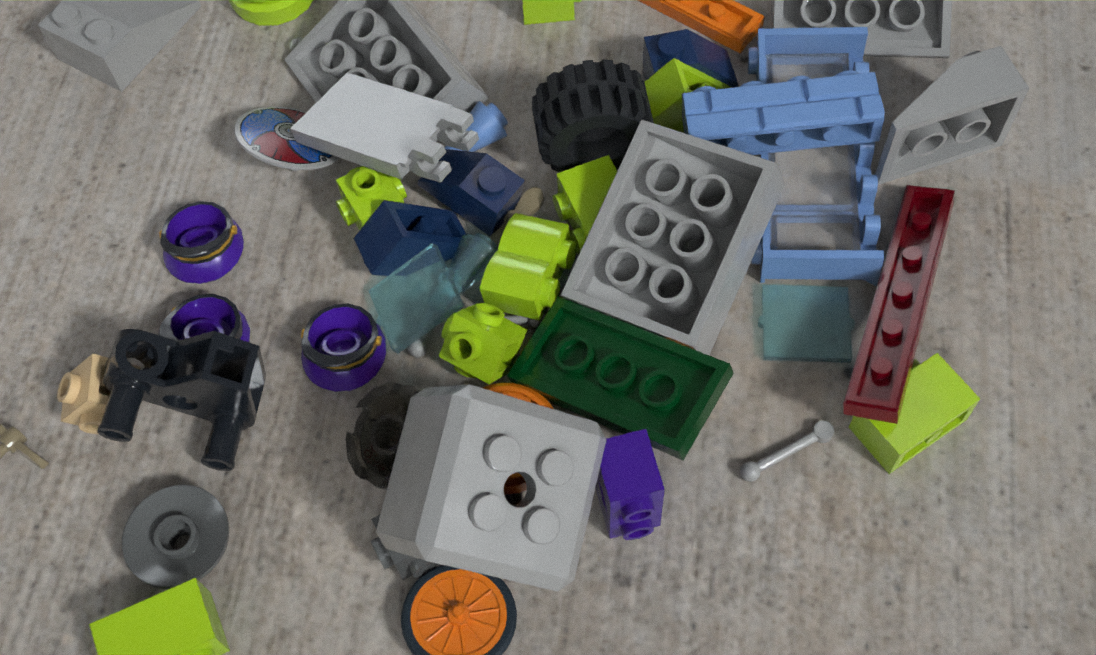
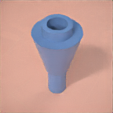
[445,101,508,152]

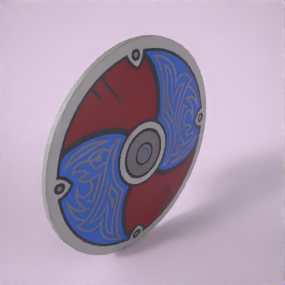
[234,106,339,172]

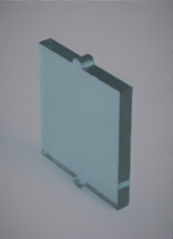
[369,243,464,354]
[758,285,855,363]

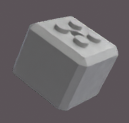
[376,384,606,592]

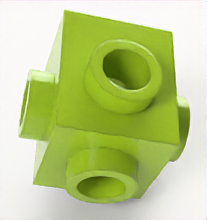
[335,166,407,230]
[439,303,527,384]

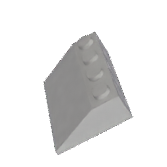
[284,0,489,166]
[771,0,952,59]
[561,119,785,355]

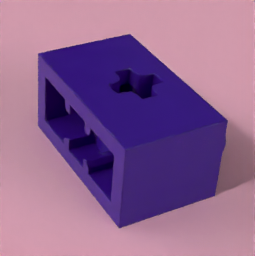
[595,429,665,540]

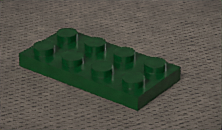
[507,296,734,461]

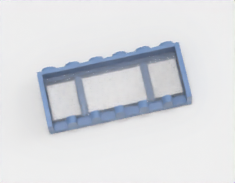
[748,27,884,287]

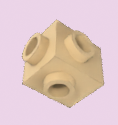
[57,354,141,434]

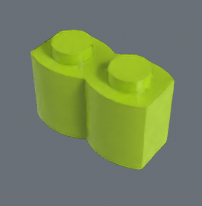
[480,213,577,321]

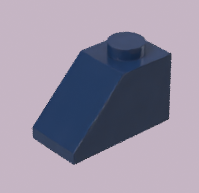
[642,29,739,88]
[417,149,525,236]
[353,200,473,278]

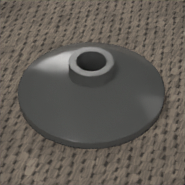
[122,485,230,589]

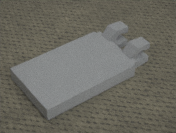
[290,72,479,182]

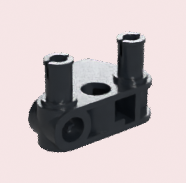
[97,329,266,471]

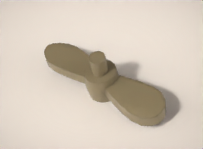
[484,187,544,258]
[0,424,50,469]

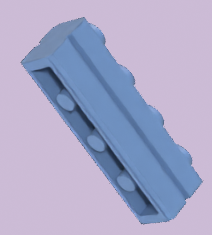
[682,70,885,155]

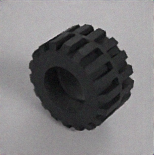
[531,59,654,172]

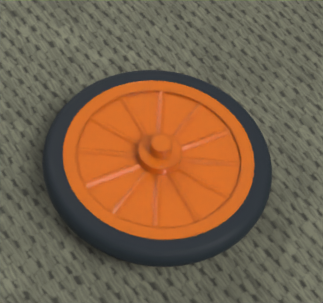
[401,565,517,655]

